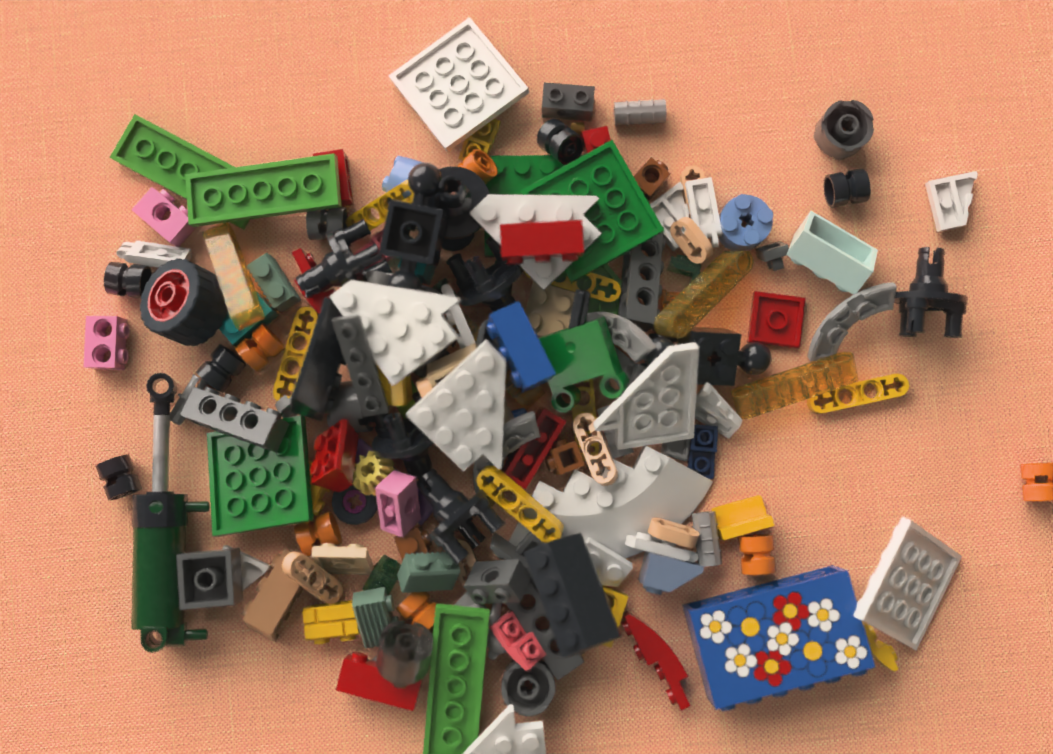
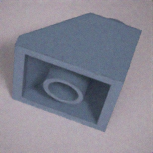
[638,551,704,595]

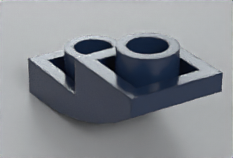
[687,424,718,480]

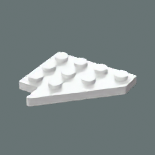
[469,194,601,290]
[330,280,461,386]
[406,340,505,472]
[593,343,699,450]
[463,705,546,754]

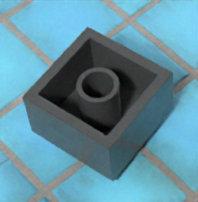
[177,548,243,610]

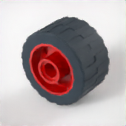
[140,258,229,346]

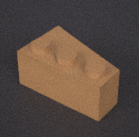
[242,549,304,642]

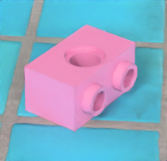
[132,187,196,247]
[375,470,421,537]

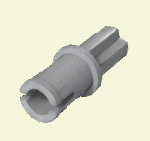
[170,374,208,425]

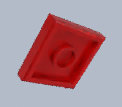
[747,291,806,349]

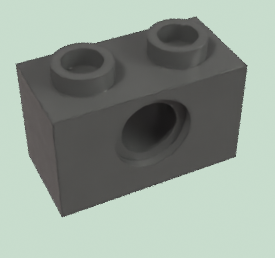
[541,82,595,121]
[464,559,531,604]

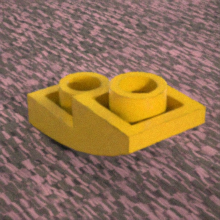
[458,119,501,161]
[862,621,899,672]

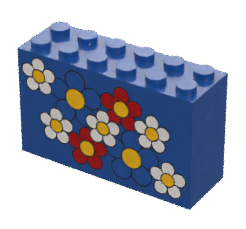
[682,565,875,711]

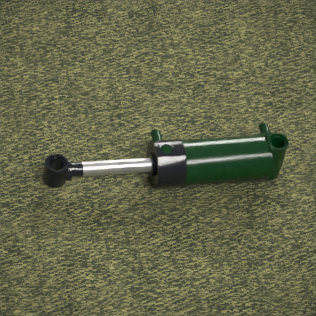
[131,373,210,653]

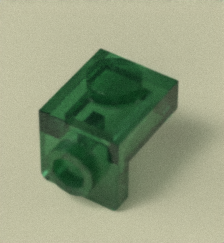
[666,255,704,293]
[362,555,401,595]

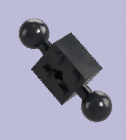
[379,163,448,291]
[644,326,772,386]

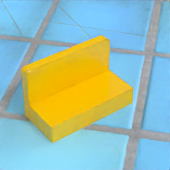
[711,495,775,540]

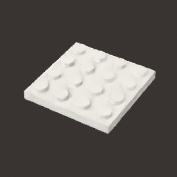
[389,17,529,153]
[854,517,962,650]

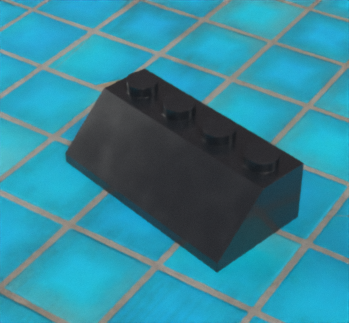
[291,297,346,421]
[524,533,622,658]

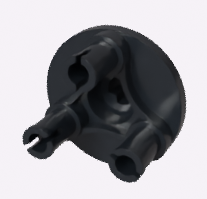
[428,166,489,242]
[296,219,392,298]
[446,236,523,312]
[894,247,968,338]
[372,391,434,480]
[417,468,505,565]

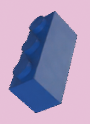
[486,301,555,393]

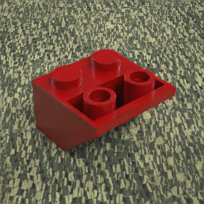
[310,419,359,492]

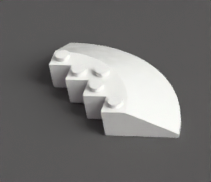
[509,446,713,559]

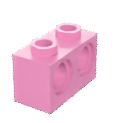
[83,316,129,370]

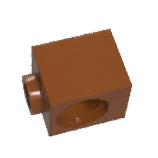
[634,157,670,202]

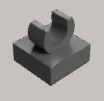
[755,241,789,271]

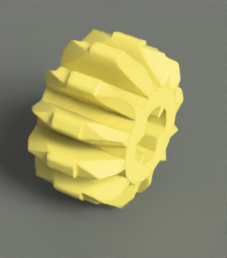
[352,451,396,496]

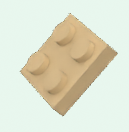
[525,280,575,336]
[311,543,374,575]

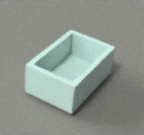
[786,211,878,295]

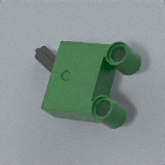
[538,289,630,413]

